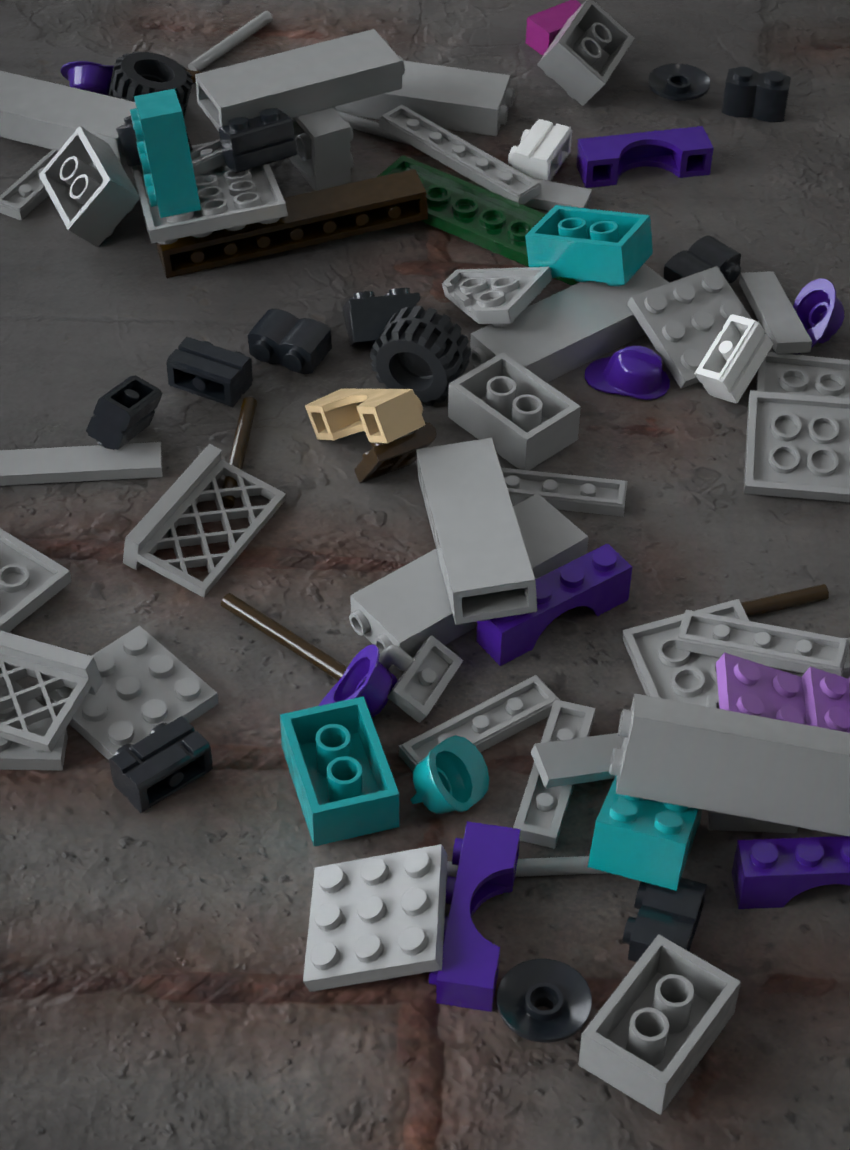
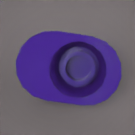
[60,61,114,96]
[793,278,845,354]
[584,345,670,400]
[318,644,397,718]

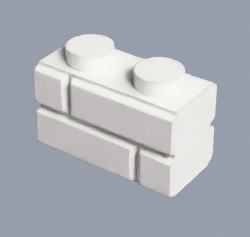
[508,119,572,181]
[694,314,773,404]

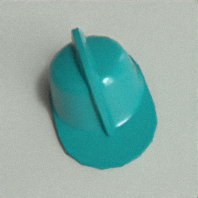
[410,735,489,814]

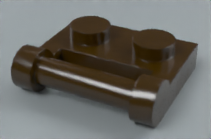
[354,422,437,483]

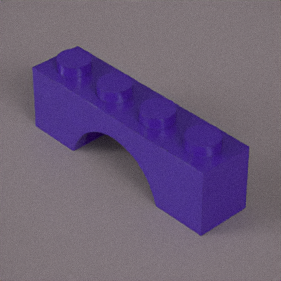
[576,126,714,188]
[476,543,632,666]
[429,821,521,1012]
[731,836,850,909]

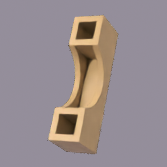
[305,388,425,443]

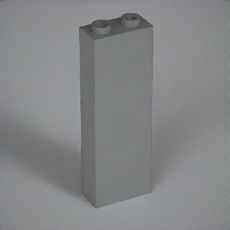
[195,29,405,131]
[336,61,515,136]
[0,71,136,166]
[469,264,669,383]
[416,438,537,625]
[349,493,588,670]
[609,693,850,837]

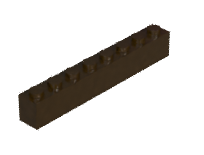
[157,169,428,278]

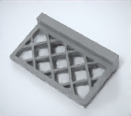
[123,444,286,598]
[0,630,103,753]

